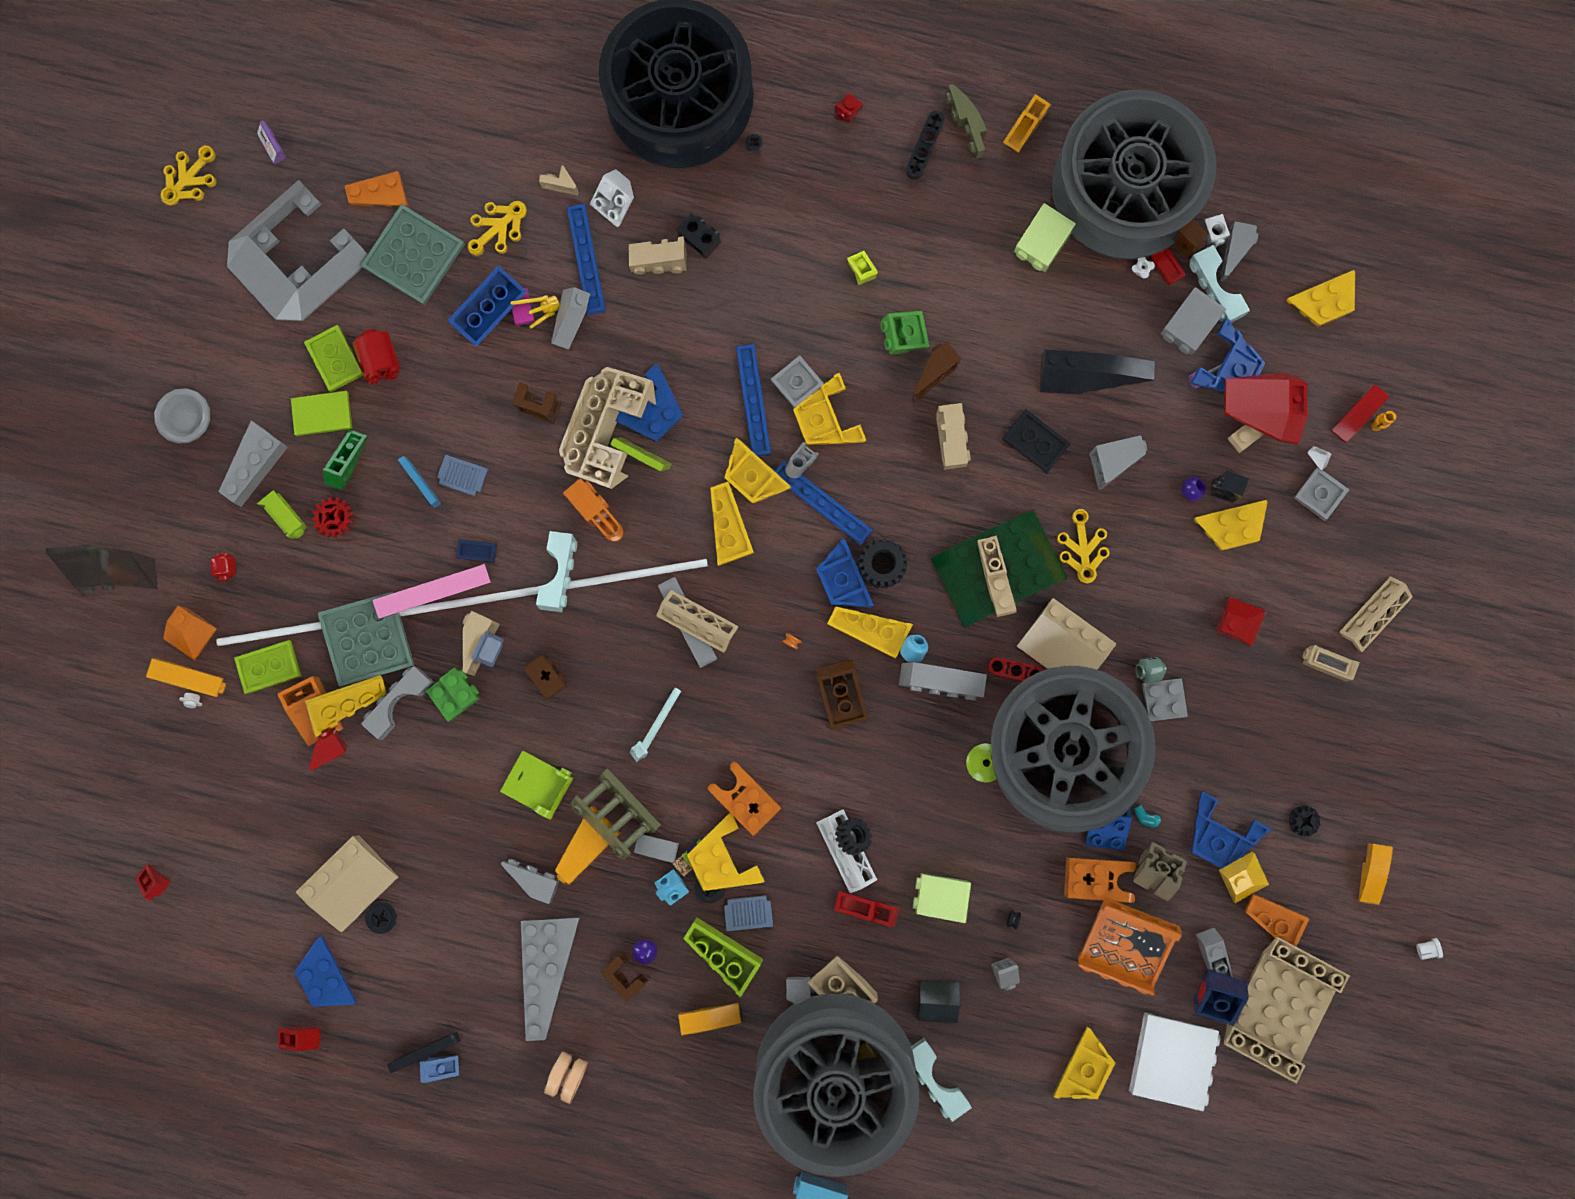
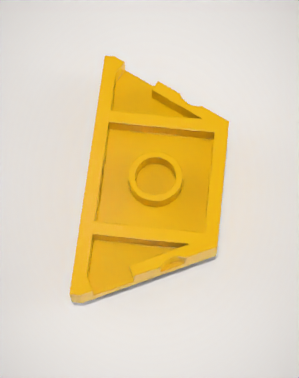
[1286,270,1355,327]
[725,438,791,504]
[1194,500,1267,551]
[1053,1026,1115,1099]

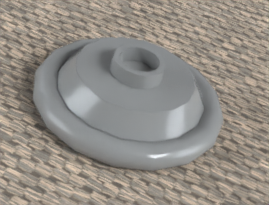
[154,388,210,444]

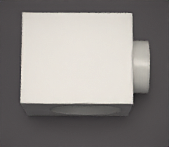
[1200,214,1230,247]

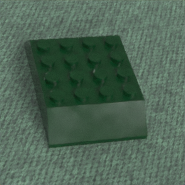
[931,510,1068,628]

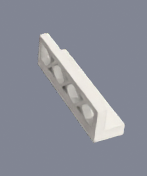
[816,809,877,893]

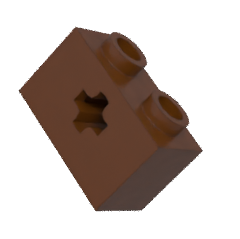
[1173,219,1209,259]
[523,655,567,700]

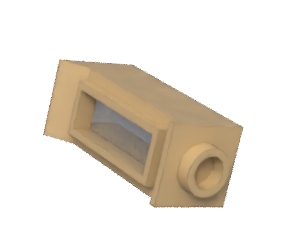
[1302,645,1360,681]

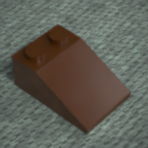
[912,341,961,403]
[816,659,868,729]

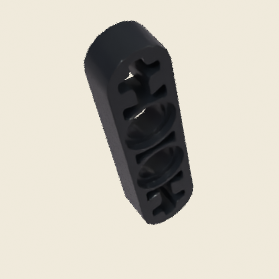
[906,111,945,180]
[387,1031,461,1074]

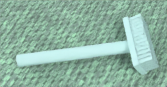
[630,688,681,762]

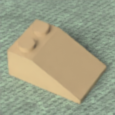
[463,611,500,676]
[808,956,878,1003]

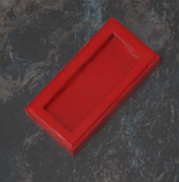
[1149,248,1186,286]

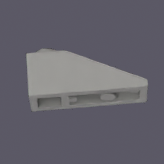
[1220,221,1258,282]
[551,287,590,350]
[991,958,1020,991]

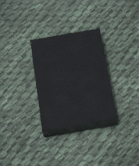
[1002,409,1071,474]

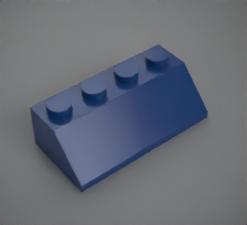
[447,265,527,347]

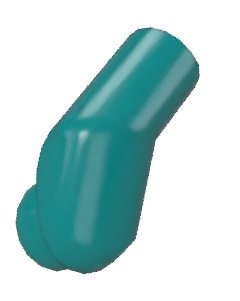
[1133,805,1161,828]

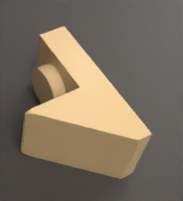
[539,165,579,196]

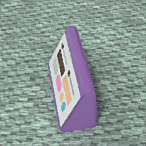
[257,120,286,164]

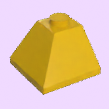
[1219,852,1269,903]

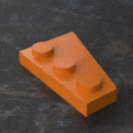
[344,171,409,208]

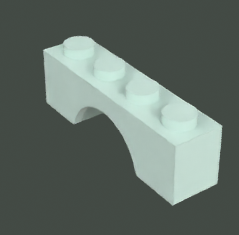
[1189,245,1250,322]
[536,531,577,612]
[911,1038,972,1122]

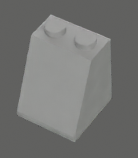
[1160,287,1227,355]
[1089,435,1147,490]

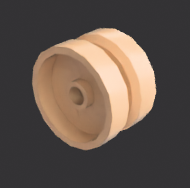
[544,1051,588,1104]

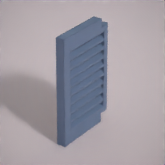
[437,455,489,496]
[471,632,504,668]
[724,895,773,931]

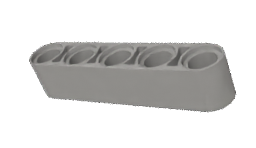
[658,577,717,668]

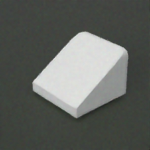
[1308,446,1331,470]

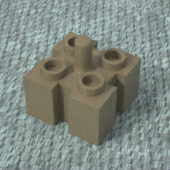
[1133,842,1187,901]

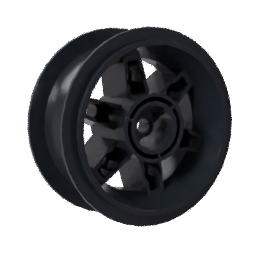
[598,0,754,168]

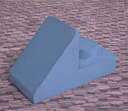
[420,1055,459,1083]

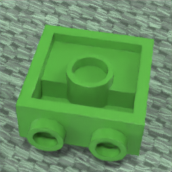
[880,311,930,355]
[426,667,480,722]

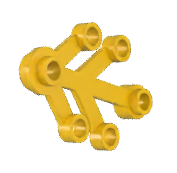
[161,146,216,206]
[468,201,527,256]
[1057,509,1110,584]

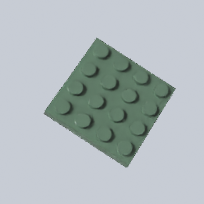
[360,204,465,306]
[318,592,414,687]

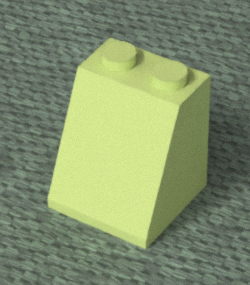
[1014,203,1076,272]
[913,873,971,923]

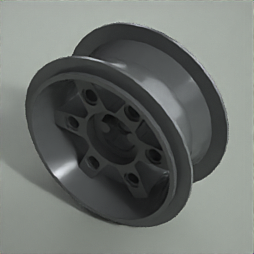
[1052,90,1217,259]
[991,666,1156,832]
[753,994,919,1177]

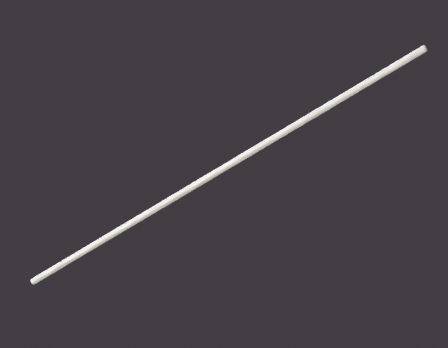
[216,559,708,646]

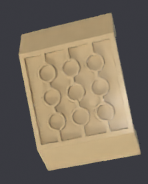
[1224,937,1350,1084]

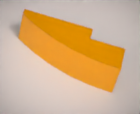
[1003,94,1051,153]
[1358,843,1393,905]
[679,1003,741,1035]

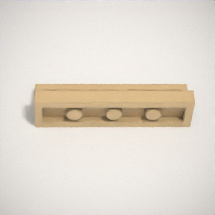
[1340,576,1413,652]
[657,590,739,653]

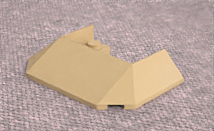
[559,367,656,489]

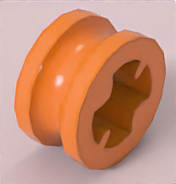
[782,633,801,650]

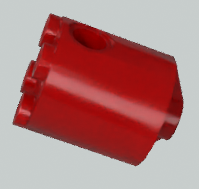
[352,329,401,385]

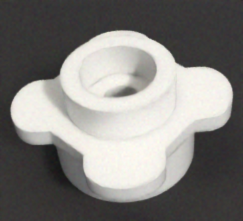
[1132,257,1155,278]
[179,693,202,708]

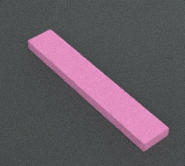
[372,564,490,619]

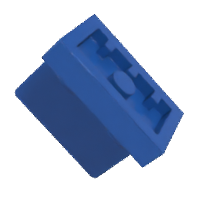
[1086,809,1132,850]

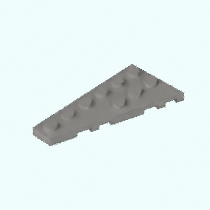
[521,917,580,1041]

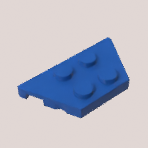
[816,538,874,607]
[295,936,357,1007]

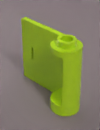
[500,751,573,820]

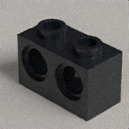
[677,213,721,259]
[1211,470,1249,503]

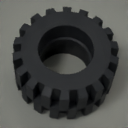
[859,538,907,589]

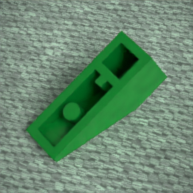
[323,429,367,490]

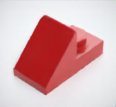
[135,864,170,901]

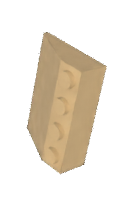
[1016,598,1116,670]
[296,835,398,933]

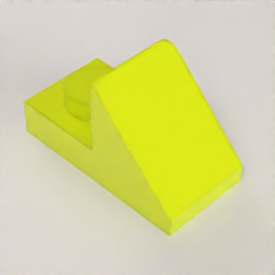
[847,251,878,285]

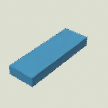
[398,456,441,508]

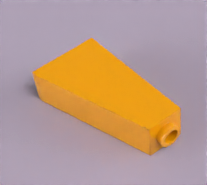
[146,658,226,697]
[555,806,621,885]

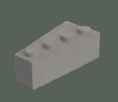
[219,420,288,507]
[899,662,987,701]

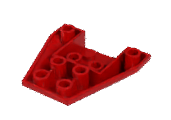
[1224,373,1308,444]

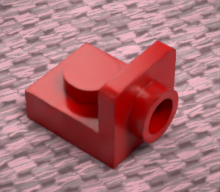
[835,93,863,123]

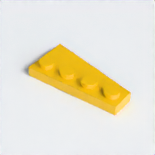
[827,607,913,659]
[305,675,387,737]

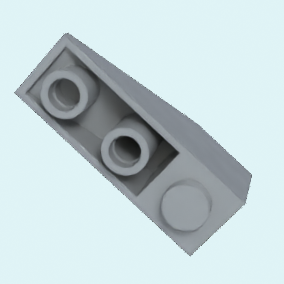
[501,859,560,904]
[1196,928,1233,977]

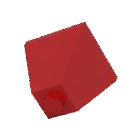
[1216,597,1266,647]

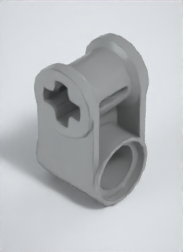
[785,442,819,478]

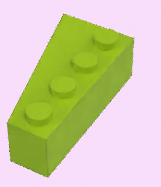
[683,917,763,998]

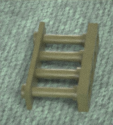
[570,768,661,860]

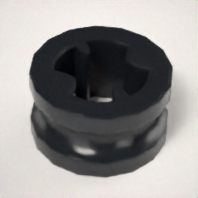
[746,134,763,153]
[1006,910,1021,930]

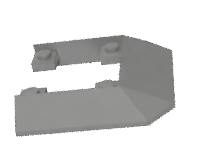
[227,180,368,321]

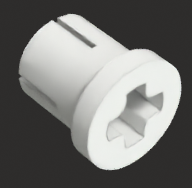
[1416,938,1443,960]

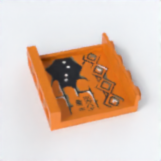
[1078,897,1182,996]

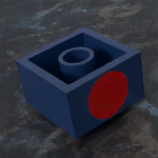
[1194,970,1249,1026]

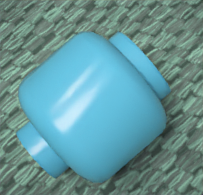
[900,635,928,663]

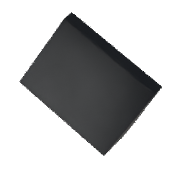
[918,980,960,1023]

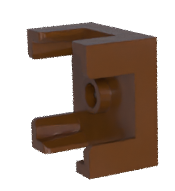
[512,382,561,424]
[600,951,649,1002]

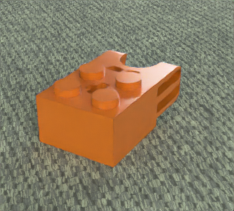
[563,478,624,542]
[708,761,781,836]
[1064,857,1137,903]

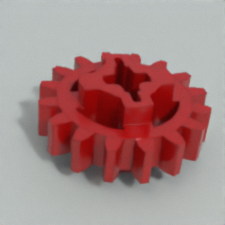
[311,497,355,539]

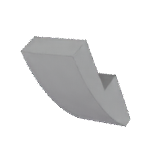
[634,834,679,862]

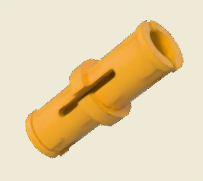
[1370,411,1396,431]

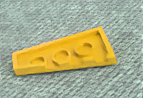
[710,482,754,566]

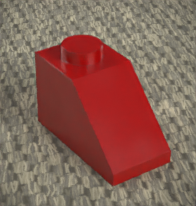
[309,728,347,771]
[278,1026,321,1052]

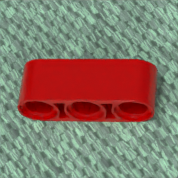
[987,657,1043,682]

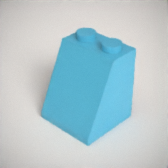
[793,1171,848,1199]

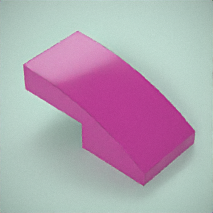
[512,288,535,326]

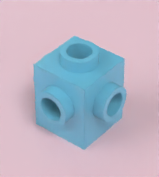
[655,869,689,905]

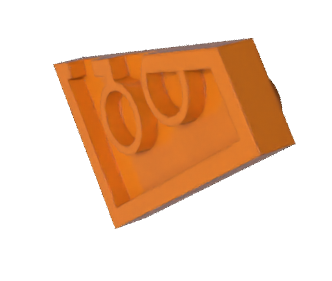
[1245,893,1309,947]

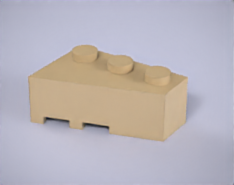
[629,237,687,274]
[936,403,971,470]

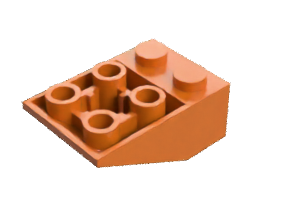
[277,676,344,746]

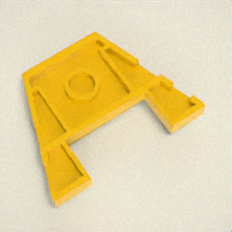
[793,373,866,445]
[686,813,765,891]

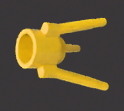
[510,295,560,328]

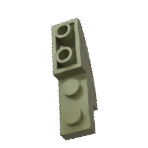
[946,84,987,159]

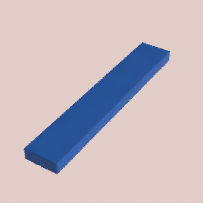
[567,204,606,315]
[736,344,771,457]
[775,460,873,545]

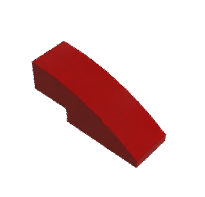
[1331,384,1390,443]
[834,891,900,927]

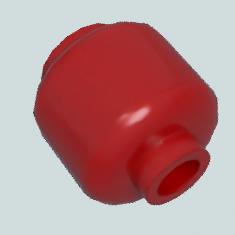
[210,553,236,582]

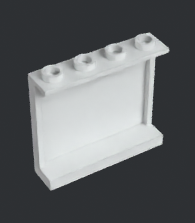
[1129,1012,1221,1111]

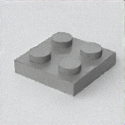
[771,356,824,408]
[1294,467,1349,521]
[1142,678,1188,721]

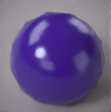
[1181,477,1206,501]
[633,940,657,964]

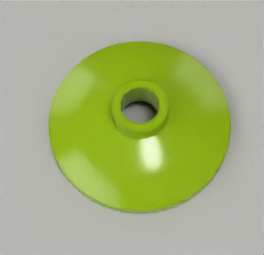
[966,744,997,782]

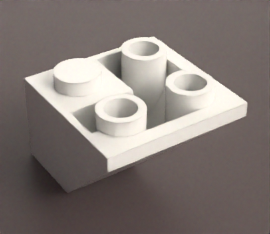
[590,170,634,227]

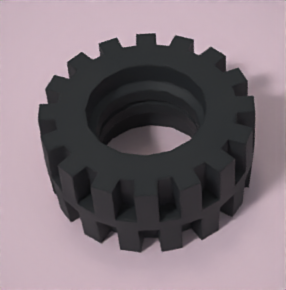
[835,817,872,855]

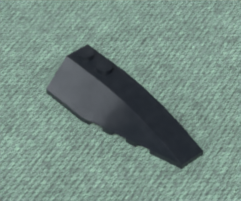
[1039,349,1155,394]

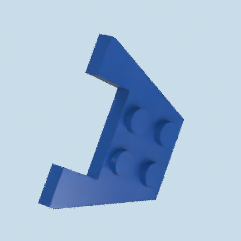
[1190,318,1265,392]
[615,363,684,442]
[1191,791,1271,869]

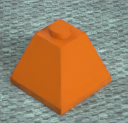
[163,605,217,660]

